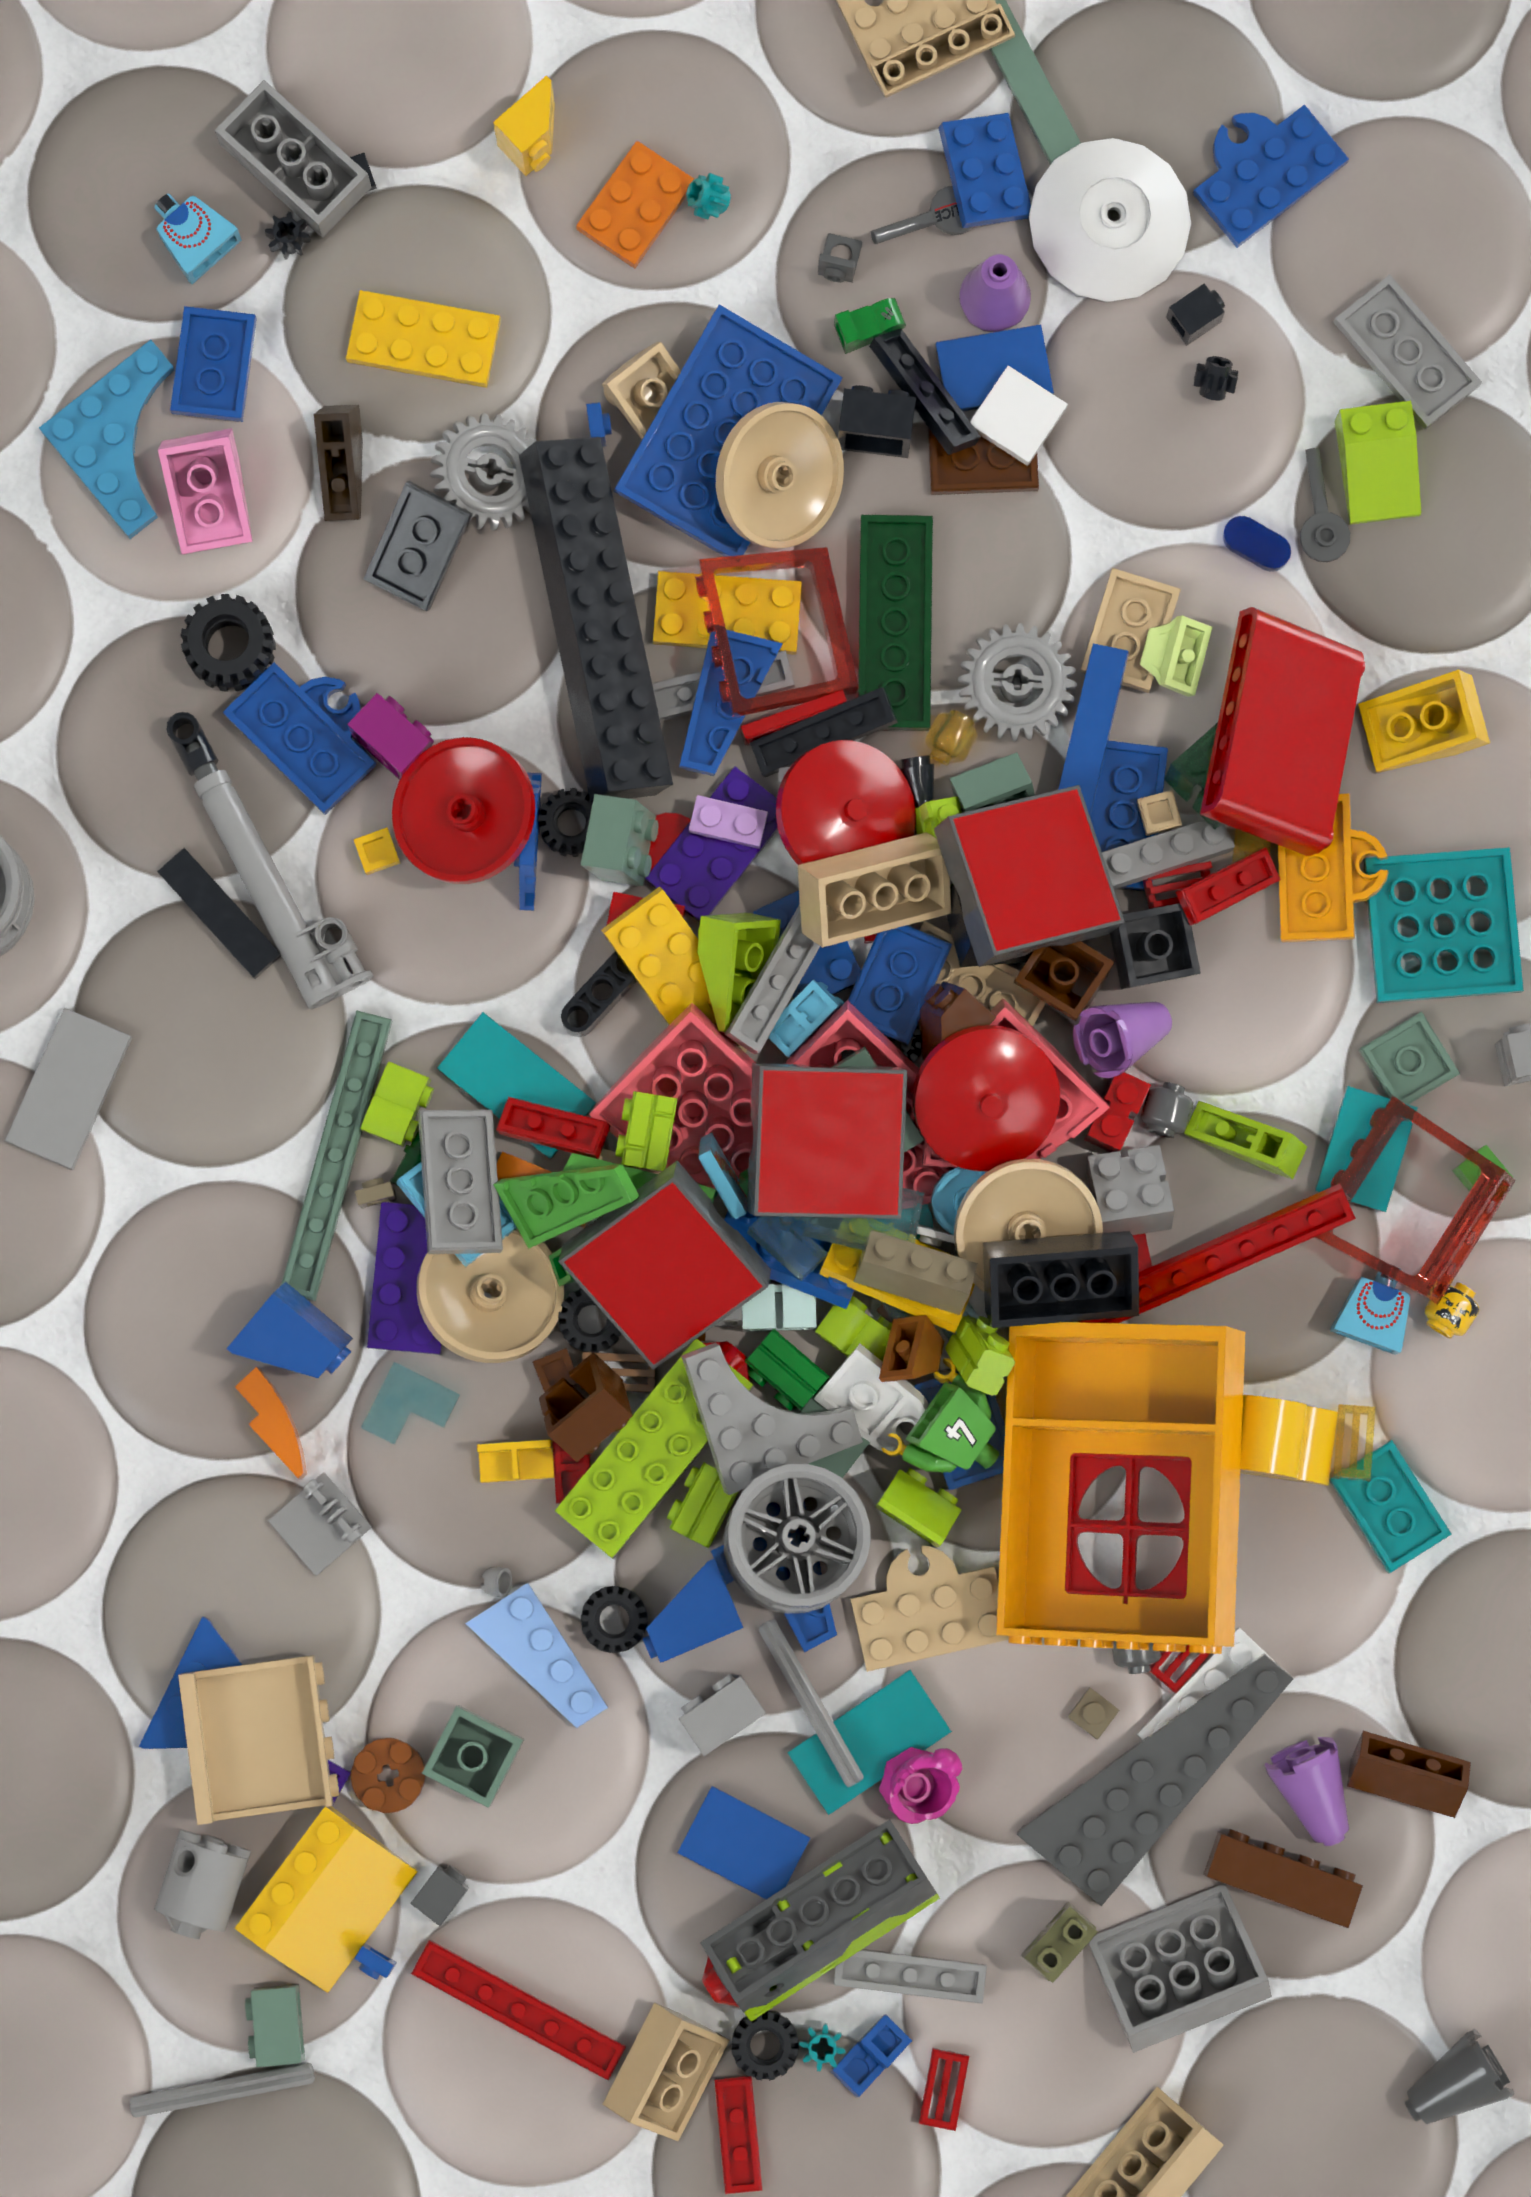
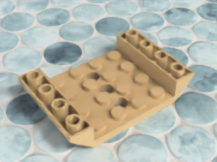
[836,0,1015,98]

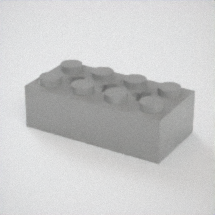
[215,80,371,238]

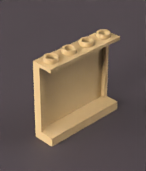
[178,1655,339,1825]

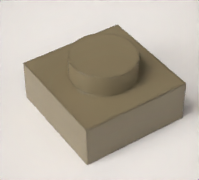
[355,1178,397,1209]
[1067,1687,1120,1740]

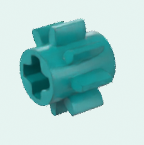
[686,173,731,220]
[799,2023,846,2072]

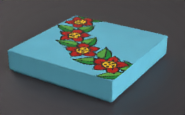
[698,1132,747,1219]

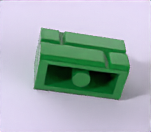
[745,1329,830,1411]

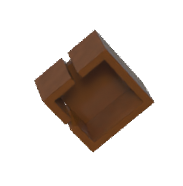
[539,1352,633,1462]

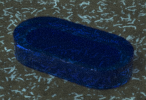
[1223,516,1291,572]

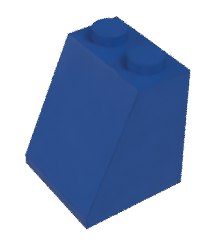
[226,1282,353,1378]
[643,1558,744,1663]

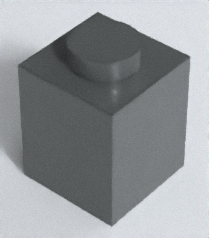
[410,1865,469,1926]

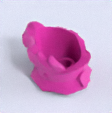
[879,1747,963,1824]

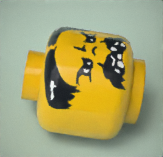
[1425,1282,1479,1339]

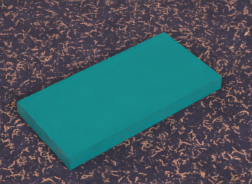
[437,1012,596,1160]
[787,1670,952,1815]

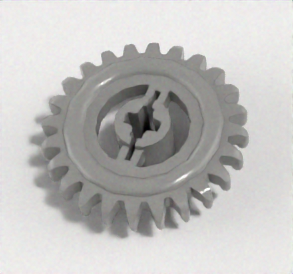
[430,413,536,531]
[958,623,1077,742]

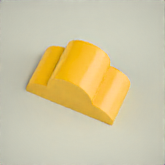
[1240,1395,1338,1486]

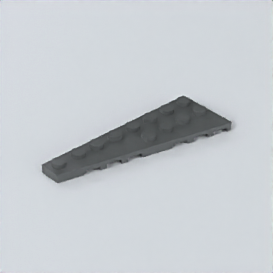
[1017,1653,1293,1906]

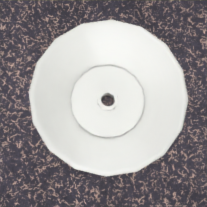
[1029,138,1191,302]

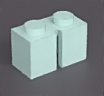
[742,1279,817,1332]

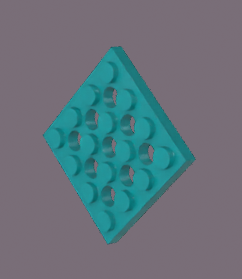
[1363,847,1524,1003]

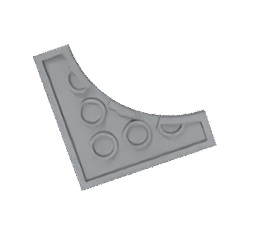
[681,1343,863,1495]

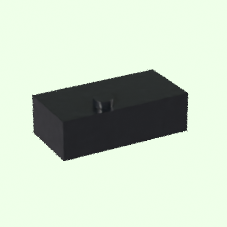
[983,1231,1139,1328]

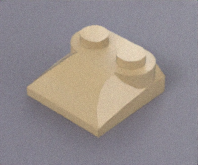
[602,342,681,439]

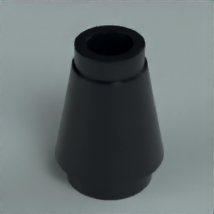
[900,755,935,809]

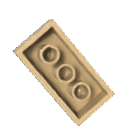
[797,832,951,948]

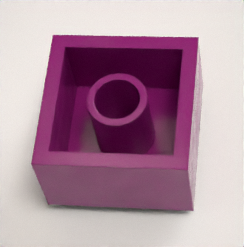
[347,693,434,780]

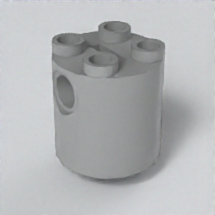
[154,1829,251,1939]

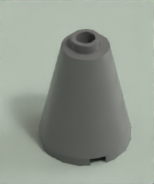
[1405,2029,1514,2124]

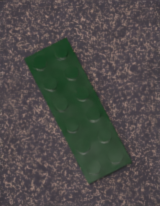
[858,515,933,731]

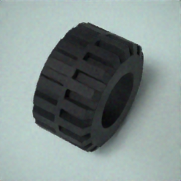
[181,594,276,692]

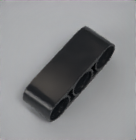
[561,951,637,1037]

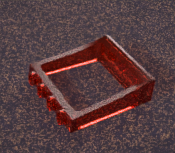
[695,547,859,717]
[1314,1096,1516,1305]

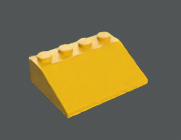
[235,1806,418,1993]

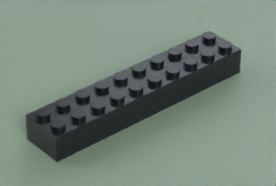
[519,437,673,803]

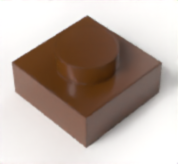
[532,1348,578,1392]

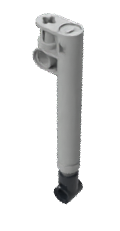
[166,712,374,1009]

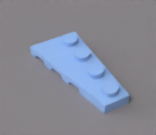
[465,1583,608,1728]

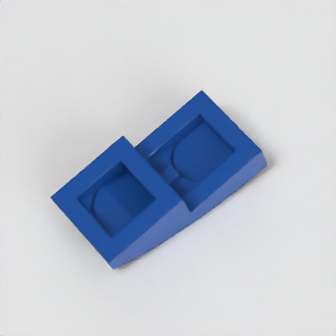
[830,2014,912,2097]

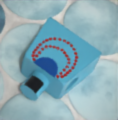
[154,194,242,284]
[1330,1262,1410,1355]

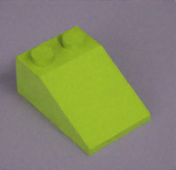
[1334,400,1421,525]
[697,913,781,1032]
[875,1467,962,1548]

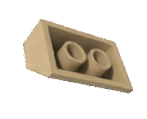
[603,2002,730,2141]

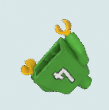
[881,1358,999,1473]

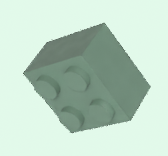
[581,794,659,886]
[422,1705,525,1808]

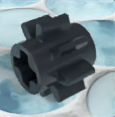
[265,211,311,260]
[1193,356,1239,401]

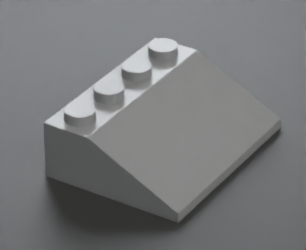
[1089,1883,1272,2053]

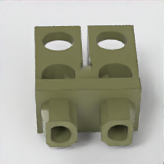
[1021,1902,1098,1983]

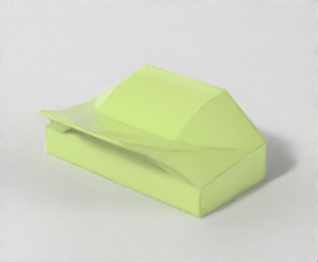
[1140,615,1213,697]

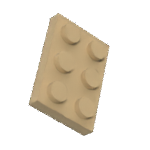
[1080,568,1181,693]

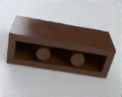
[1347,1730,1471,1818]

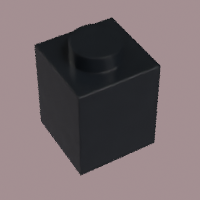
[1166,283,1225,346]

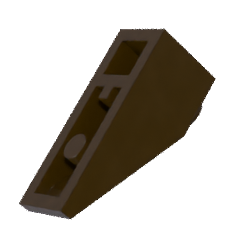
[313,405,363,521]

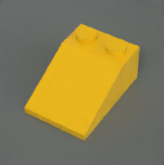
[1358,669,1490,773]

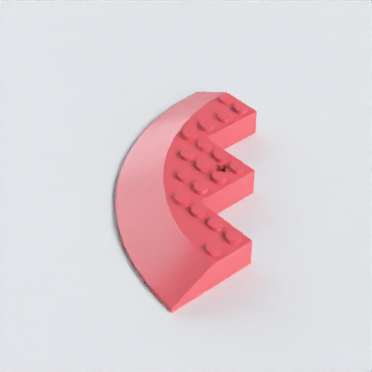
[589,998,1110,1211]

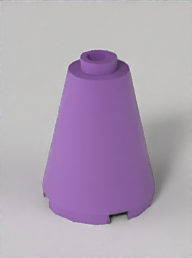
[959,254,1031,332]
[1073,1002,1172,1078]
[1264,1737,1349,1846]

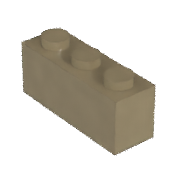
[854,1230,978,1315]

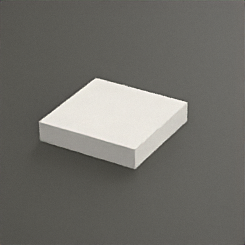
[970,366,1068,466]

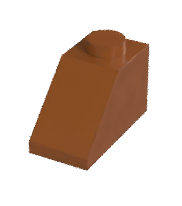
[879,1315,945,1382]

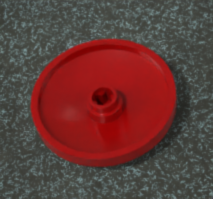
[392,737,535,884]
[776,740,916,865]
[912,1025,1060,1171]

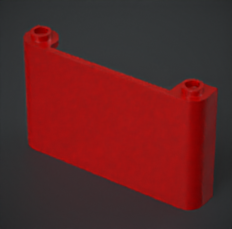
[1200,607,1365,856]

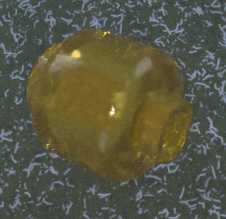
[924,709,978,766]

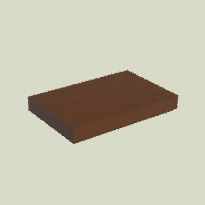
[928,428,1039,495]

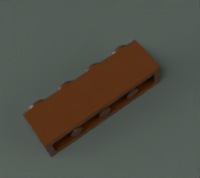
[1203,1828,1363,1928]

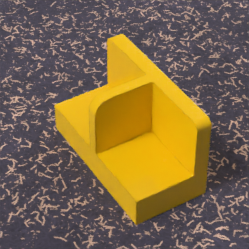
[477,1440,554,1483]

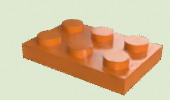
[576,141,694,269]

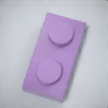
[689,795,768,849]

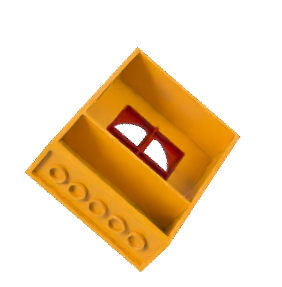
[996,1322,1246,1654]

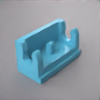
[768,980,844,1058]

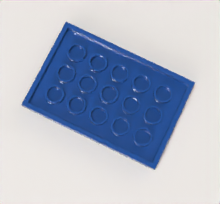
[613,304,843,564]

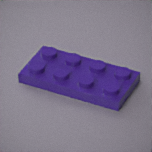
[645,766,778,922]
[367,1202,442,1355]

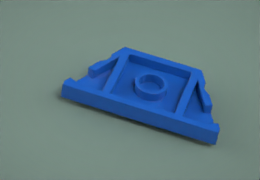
[514,772,542,911]
[139,1617,242,1749]

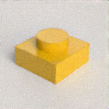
[353,827,400,875]

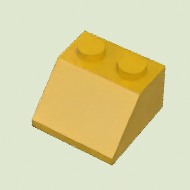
[493,75,555,176]

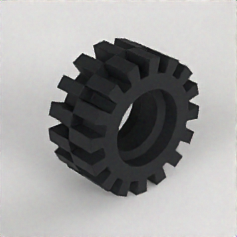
[538,788,593,857]
[558,1287,621,1353]
[580,1586,648,1653]
[732,2011,799,2081]

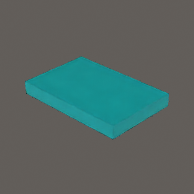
[1315,1086,1418,1212]
[1329,1440,1452,1574]

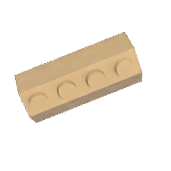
[1066,2087,1224,2197]

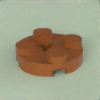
[351,1738,426,1813]

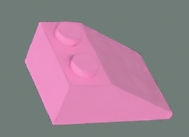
[158,428,253,554]

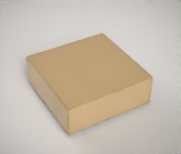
[1137,790,1182,836]

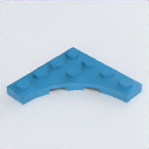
[39,340,175,539]

